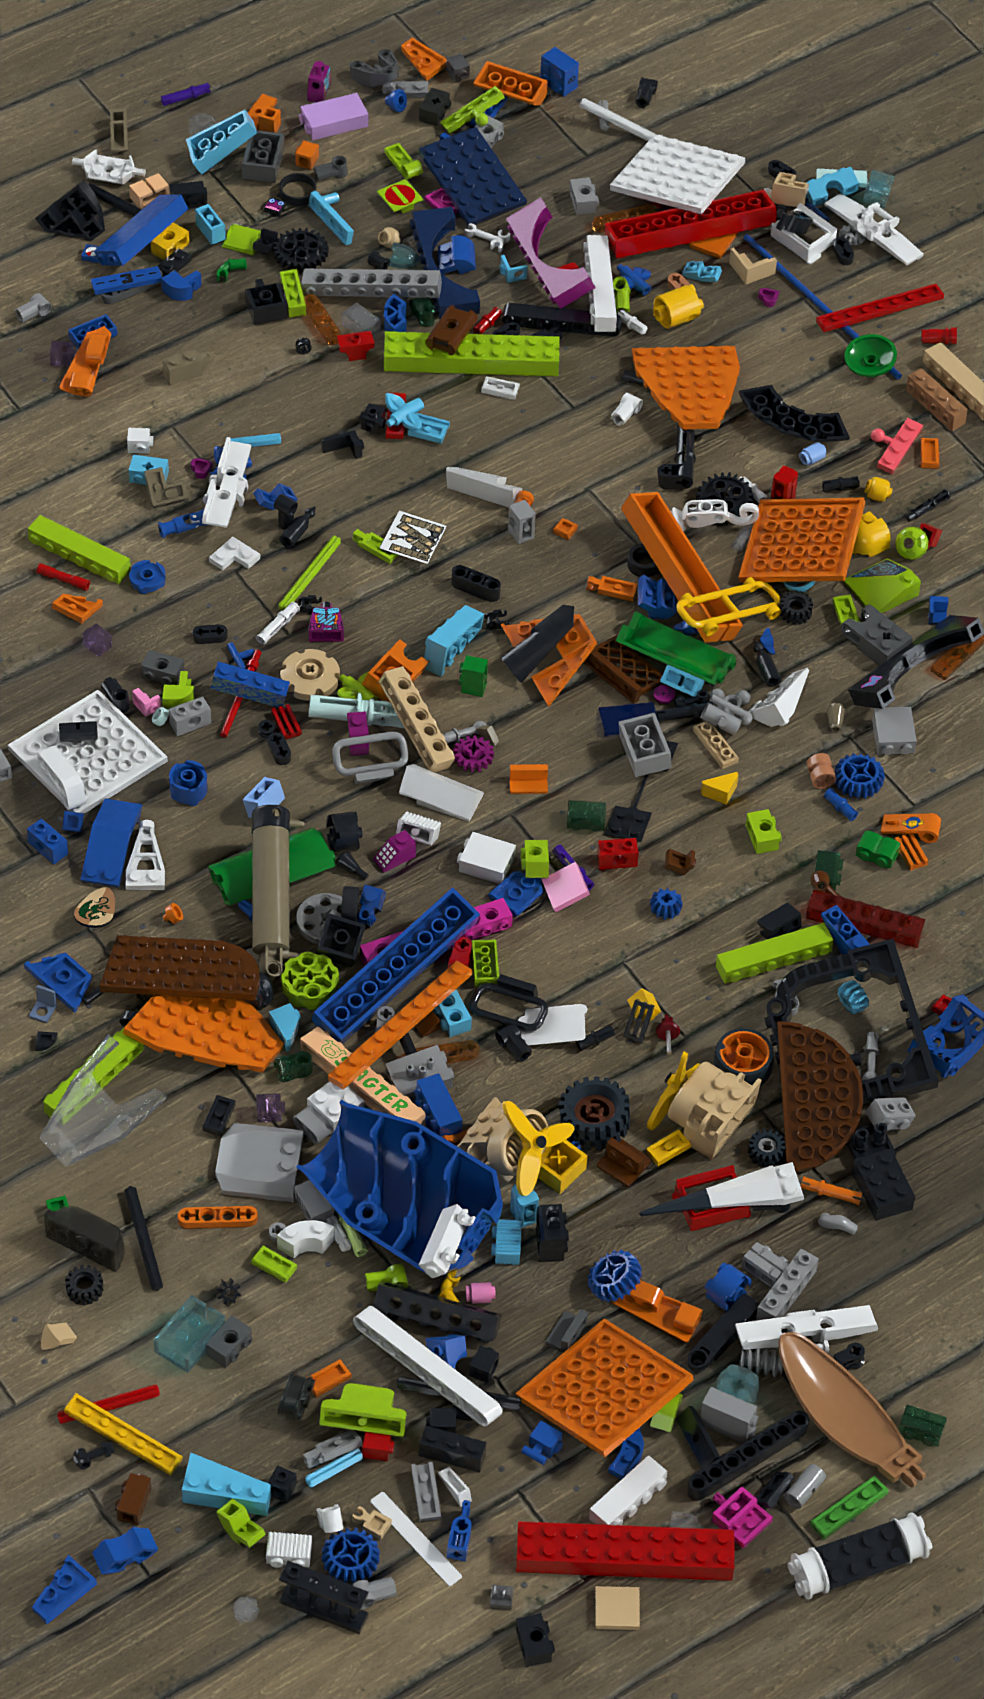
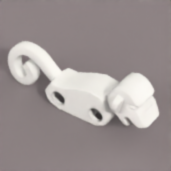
[670,499,759,532]

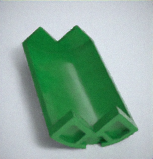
[616,611,737,685]
[208,828,336,905]

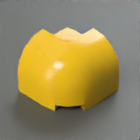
[852,511,891,557]

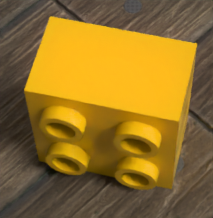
[538,1140,587,1194]

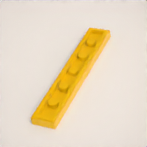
[64,1393,183,1476]

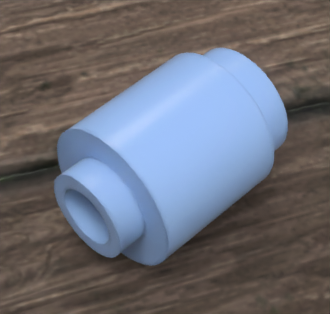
[799,442,826,465]

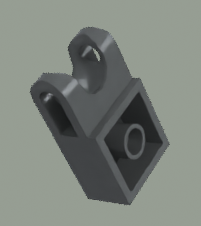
[841,604,913,666]

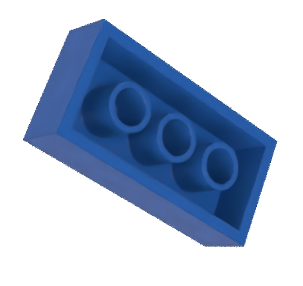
[68,314,117,349]

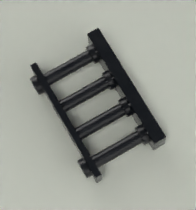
[279,1561,369,1634]

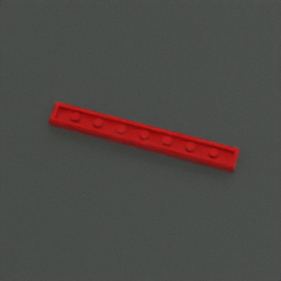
[816,284,944,332]

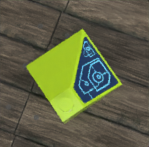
[843,558,921,613]

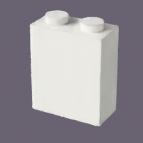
[457,832,516,884]

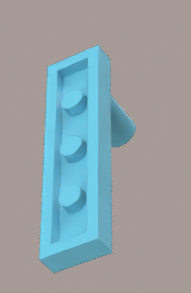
[309,191,354,245]

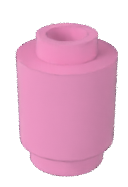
[465,1282,496,1304]

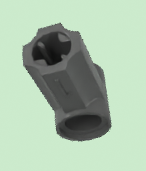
[313,156,348,181]

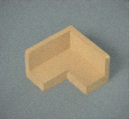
[771,172,809,207]
[729,248,777,284]

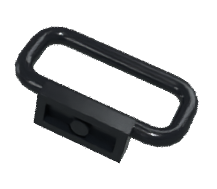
[469,974,548,1032]

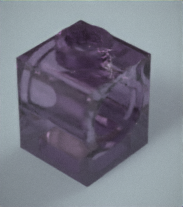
[50,341,76,367]
[83,623,112,657]
[256,1093,285,1122]

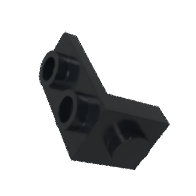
[321,430,364,459]

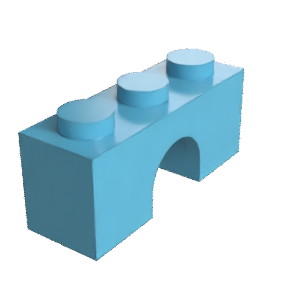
[806,167,859,207]

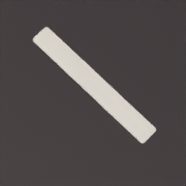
[371,1492,462,1586]

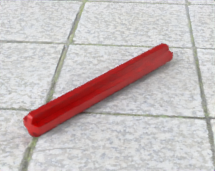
[57,1384,160,1424]

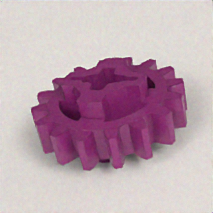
[453,735,494,772]

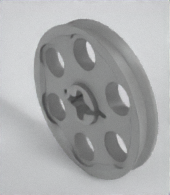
[297,893,342,944]

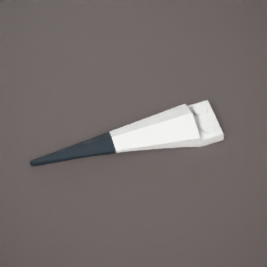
[639,1162,804,1216]

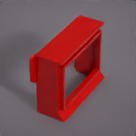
[672,1165,751,1231]

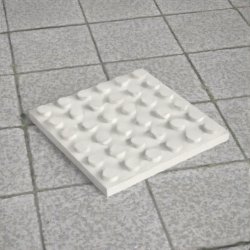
[610,135,745,214]
[8,690,168,814]

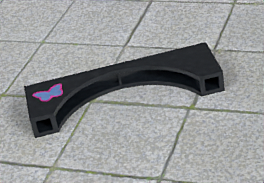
[848,615,984,709]

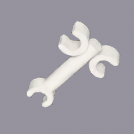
[464,223,511,253]

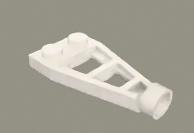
[126,820,165,890]

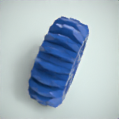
[834,753,885,800]
[587,1249,642,1302]
[322,1527,380,1584]

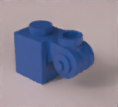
[357,885,386,927]

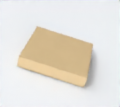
[595,1586,640,1630]

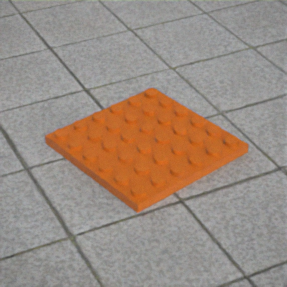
[738,498,865,582]
[516,1318,694,1457]

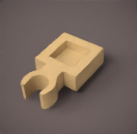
[352,1506,392,1540]

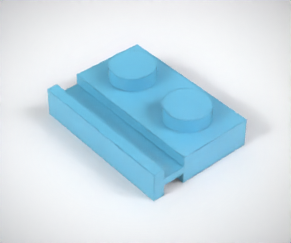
[408,413,450,444]

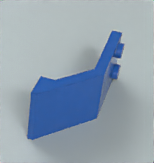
[81,798,143,888]

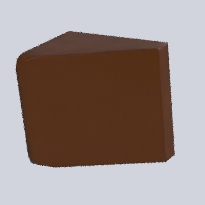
[415,1011,440,1037]

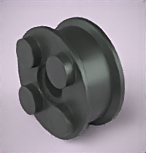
[278,1370,316,1421]

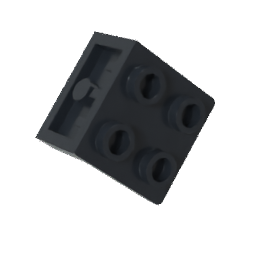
[170,181,208,209]

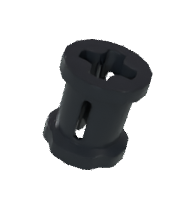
[367,251,390,270]

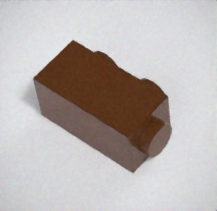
[114,1473,151,1525]

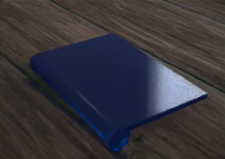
[598,702,660,737]

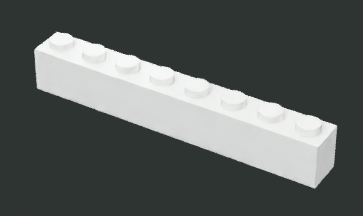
[583,235,617,332]

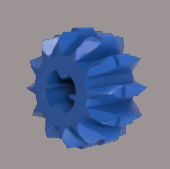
[650,887,683,921]

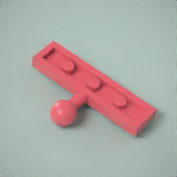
[871,418,923,475]

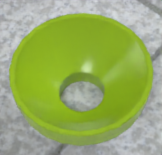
[895,527,928,560]

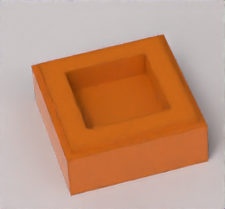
[553,518,578,540]

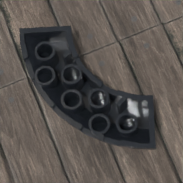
[738,385,850,442]

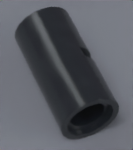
[59,721,98,742]

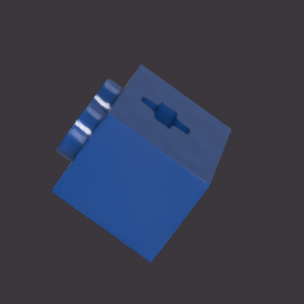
[27,818,68,865]

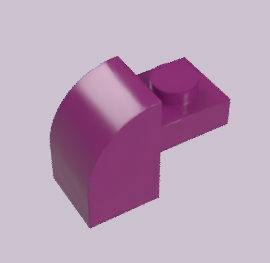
[347,711,369,756]

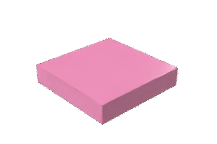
[542,862,590,912]

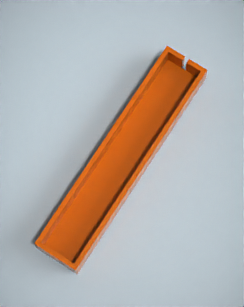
[621,492,743,643]

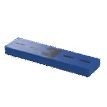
[91,266,162,295]

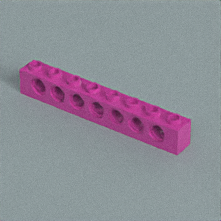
[360,898,513,966]

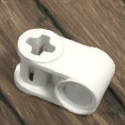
[316,1504,343,1533]

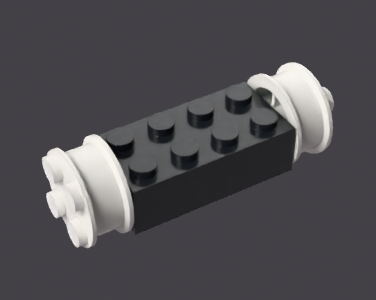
[788,1512,932,1600]

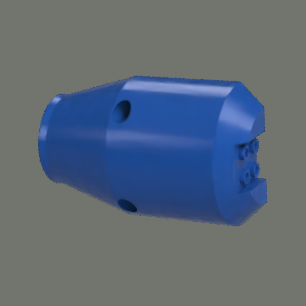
[296,1099,503,1273]

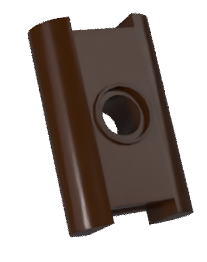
[425,305,478,355]

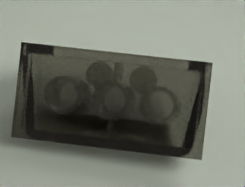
[44,1206,125,1272]

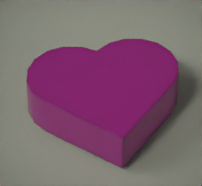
[758,288,779,307]
[190,458,213,479]

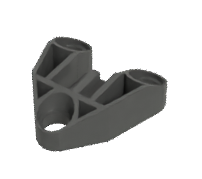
[349,49,399,88]

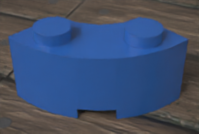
[384,294,407,332]
[92,1527,159,1574]

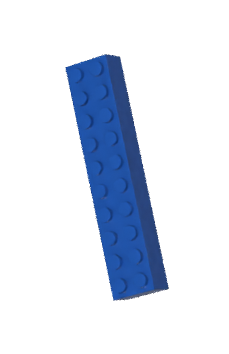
[311,887,480,1044]

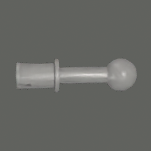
[442,721,487,744]
[862,1032,880,1080]

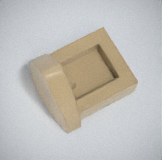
[41,1322,77,1350]

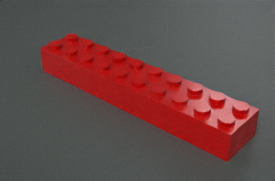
[605,189,776,258]
[516,1521,734,1581]

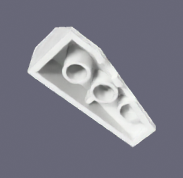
[749,668,809,727]

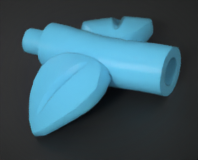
[385,393,424,429]

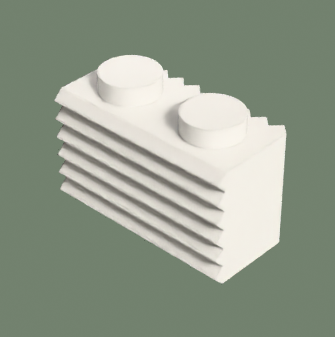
[396,811,441,846]
[266,1532,312,1568]

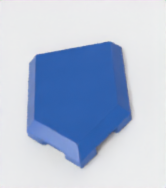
[488,871,543,917]

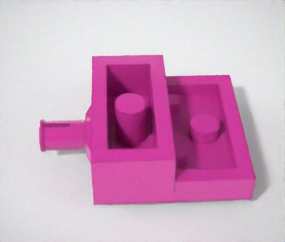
[712,1487,773,1549]

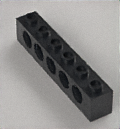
[373,1281,502,1343]

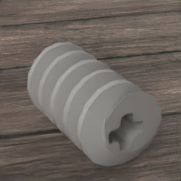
[740,1348,783,1377]

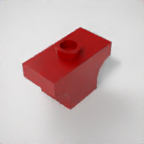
[337,331,374,361]

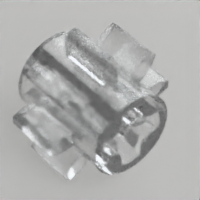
[232,1596,260,1624]

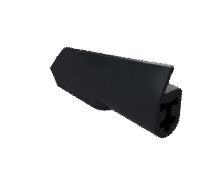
[501,605,574,683]

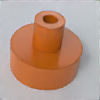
[163,903,183,924]

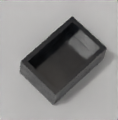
[852,1148,915,1221]

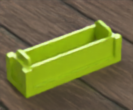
[280,269,306,318]

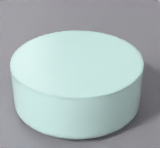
[152,707,169,726]

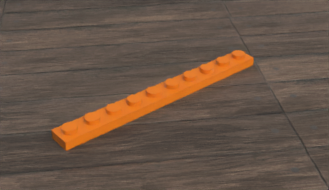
[328,961,472,1090]

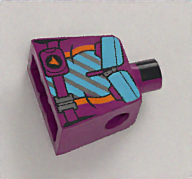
[307,61,331,102]
[309,602,344,642]

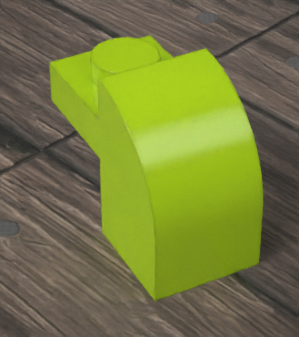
[162,671,194,711]
[650,1394,683,1432]
[216,1499,266,1548]

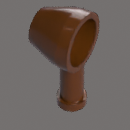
[810,871,841,902]

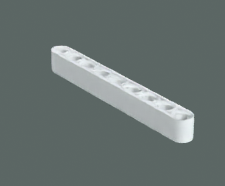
[353,1306,502,1427]

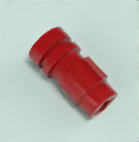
[921,327,957,345]

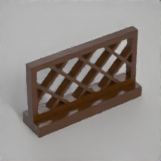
[583,636,663,704]

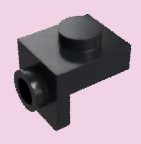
[252,228,278,254]

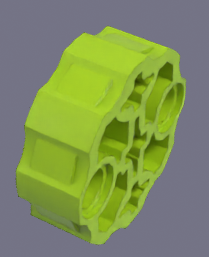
[281,952,339,1010]

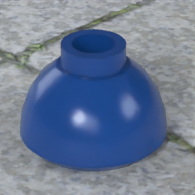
[385,89,407,112]

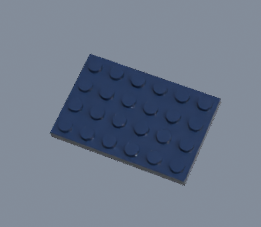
[418,127,527,225]

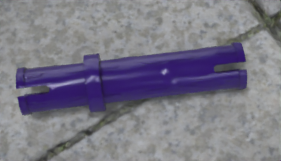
[161,82,211,106]
[552,845,594,891]

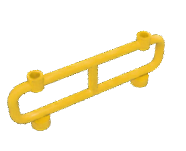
[676,577,781,636]

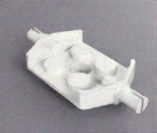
[72,150,146,184]

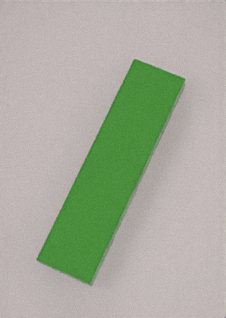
[810,1475,889,1540]

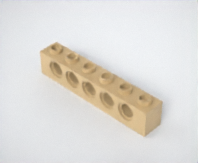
[379,666,455,773]

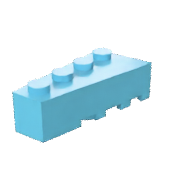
[186,110,257,174]
[424,605,484,677]
[182,1453,271,1516]

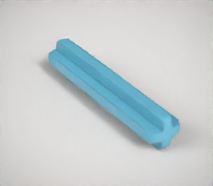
[231,433,281,447]
[305,1448,363,1487]

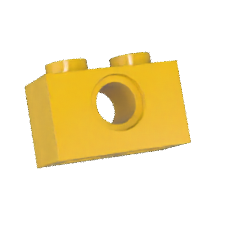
[151,222,189,260]

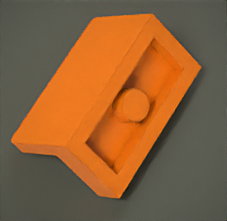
[509,764,548,794]

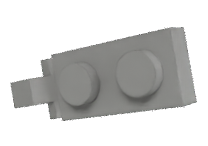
[382,81,428,98]
[303,1430,363,1468]

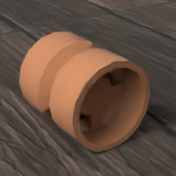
[806,753,836,789]

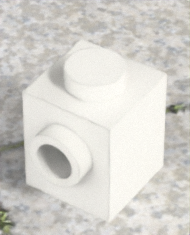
[127,428,153,454]

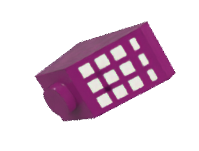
[373,830,416,873]

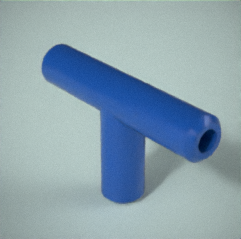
[227,642,254,669]

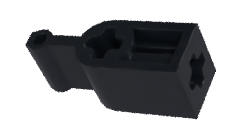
[776,211,813,234]

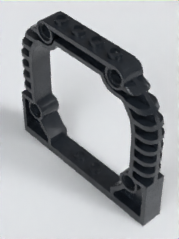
[764,939,939,1104]

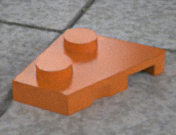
[52,594,103,624]

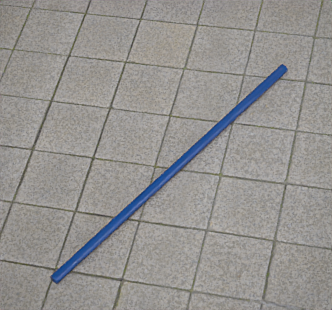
[743,234,902,380]

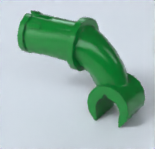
[216,258,247,282]

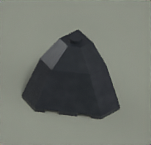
[35,179,105,241]

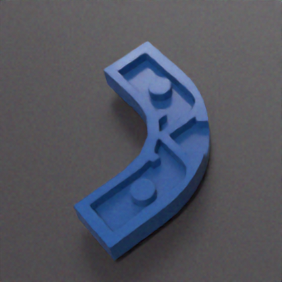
[608,1427,644,1480]

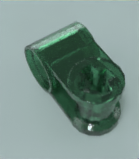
[409,297,435,327]
[273,1051,313,1082]

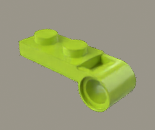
[384,143,423,180]

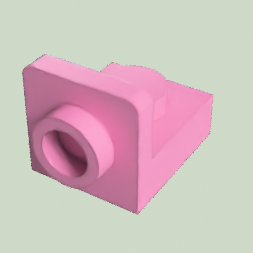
[132,688,161,717]

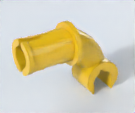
[439,1270,461,1302]

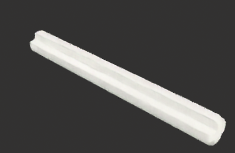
[580,98,656,141]

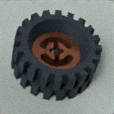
[559,1076,631,1150]

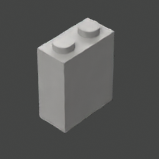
[872,707,917,755]
[700,1387,759,1443]

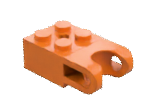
[362,639,429,702]

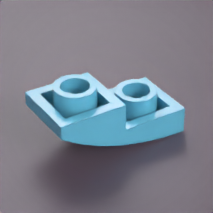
[682,261,722,282]

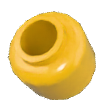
[865,477,892,502]

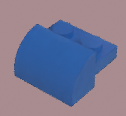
[438,236,476,274]
[638,575,676,619]

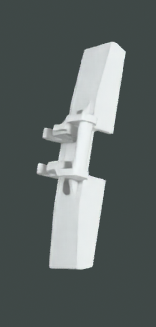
[824,193,923,265]
[202,437,252,528]
[735,1305,878,1354]

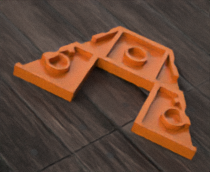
[501,614,597,707]

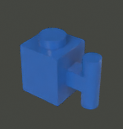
[521,1421,563,1465]

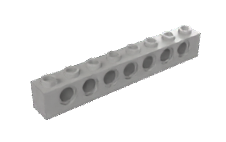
[301,269,442,298]

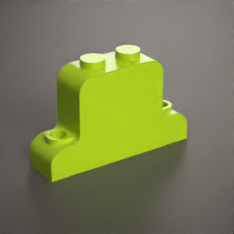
[319,1383,406,1437]

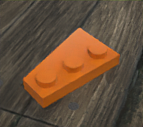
[401,38,446,81]

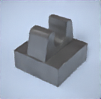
[490,1585,514,1610]

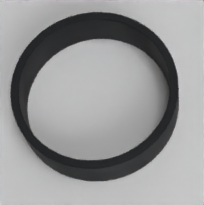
[279,173,317,206]

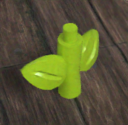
[337,672,378,701]

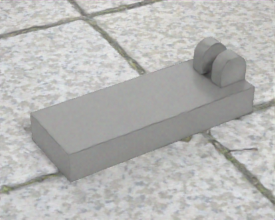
[411,1462,441,1522]

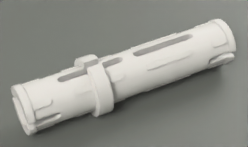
[256,602,300,645]

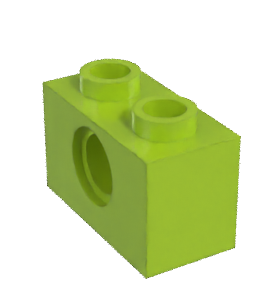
[745,809,782,854]
[521,840,549,878]

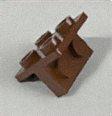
[597,1137,652,1187]

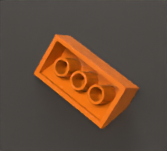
[473,61,547,105]

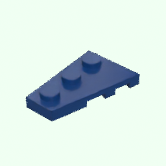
[32,1555,97,1624]

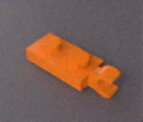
[586,576,638,602]

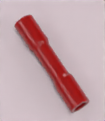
[36,563,90,591]

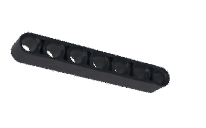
[502,303,622,337]
[687,1410,809,1501]

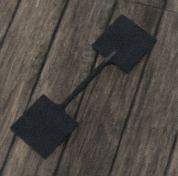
[605,741,678,842]

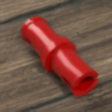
[473,306,503,334]

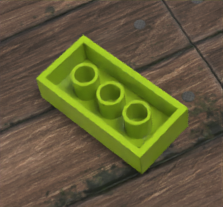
[472,939,499,987]

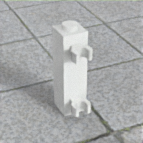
[418,1204,476,1278]

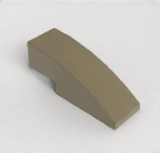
[110,109,128,152]

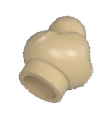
[378,227,400,249]

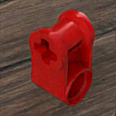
[447,937,472,969]

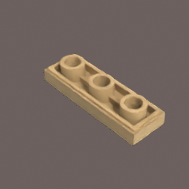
[693,721,739,769]

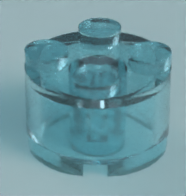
[863,170,895,209]
[716,1364,759,1405]

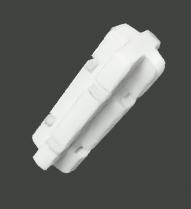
[326,1215,351,1252]

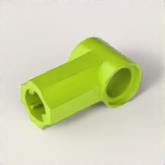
[613,277,631,314]
[365,1264,408,1292]

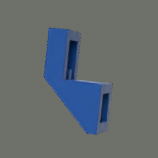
[253,483,298,510]

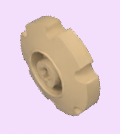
[280,649,340,701]

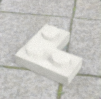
[209,537,260,571]

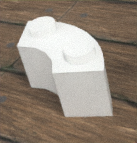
[277,1220,335,1258]

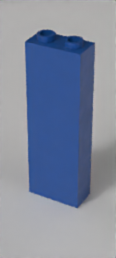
[94,194,188,266]

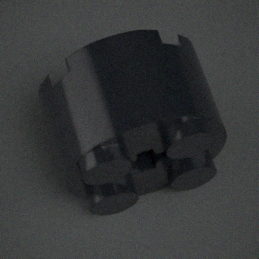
[326,812,363,852]

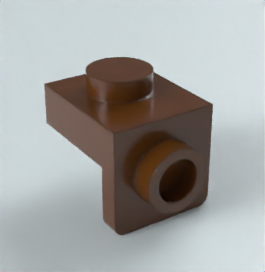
[665,849,696,875]

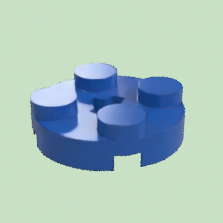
[129,560,166,594]

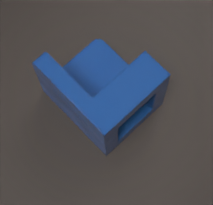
[928,596,948,625]

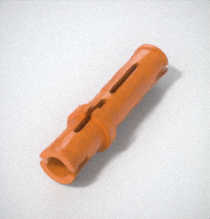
[801,1176,862,1205]

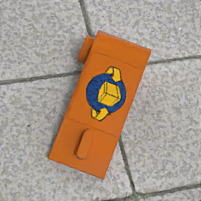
[881,813,941,843]

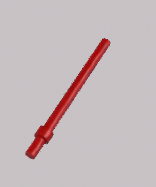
[220,650,262,738]

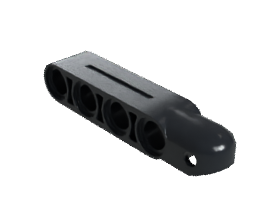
[687,1293,760,1372]

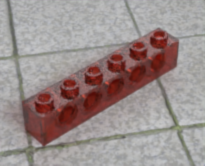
[805,890,926,948]

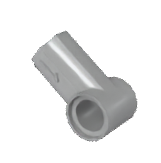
[15,293,52,323]
[352,1577,397,1609]

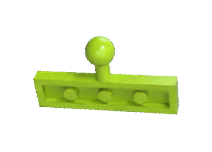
[441,86,505,134]

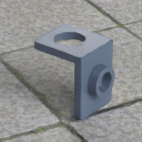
[29,985,57,1023]

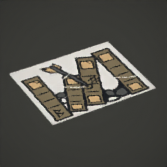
[380,511,447,564]

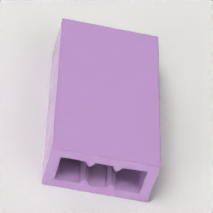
[299,93,369,140]

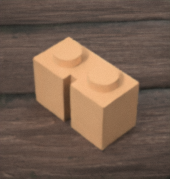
[129,173,169,209]

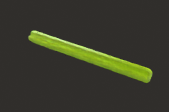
[279,535,341,611]

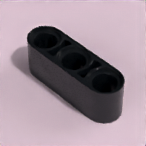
[451,565,501,602]

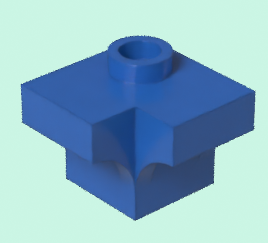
[426,1335,467,1369]

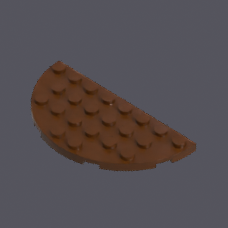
[777,1022,863,1173]

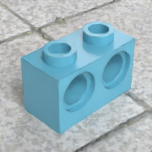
[660,665,705,697]
[433,990,472,1038]

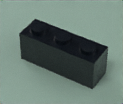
[419,1426,487,1473]

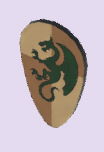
[74,887,115,928]

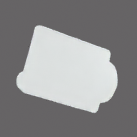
[518,1004,587,1045]

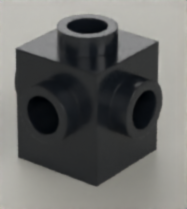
[359,403,386,434]

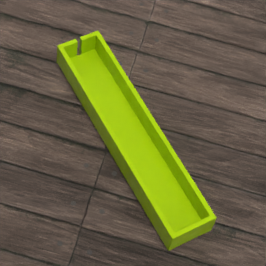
[384,331,559,376]

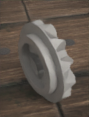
[839,224,866,245]

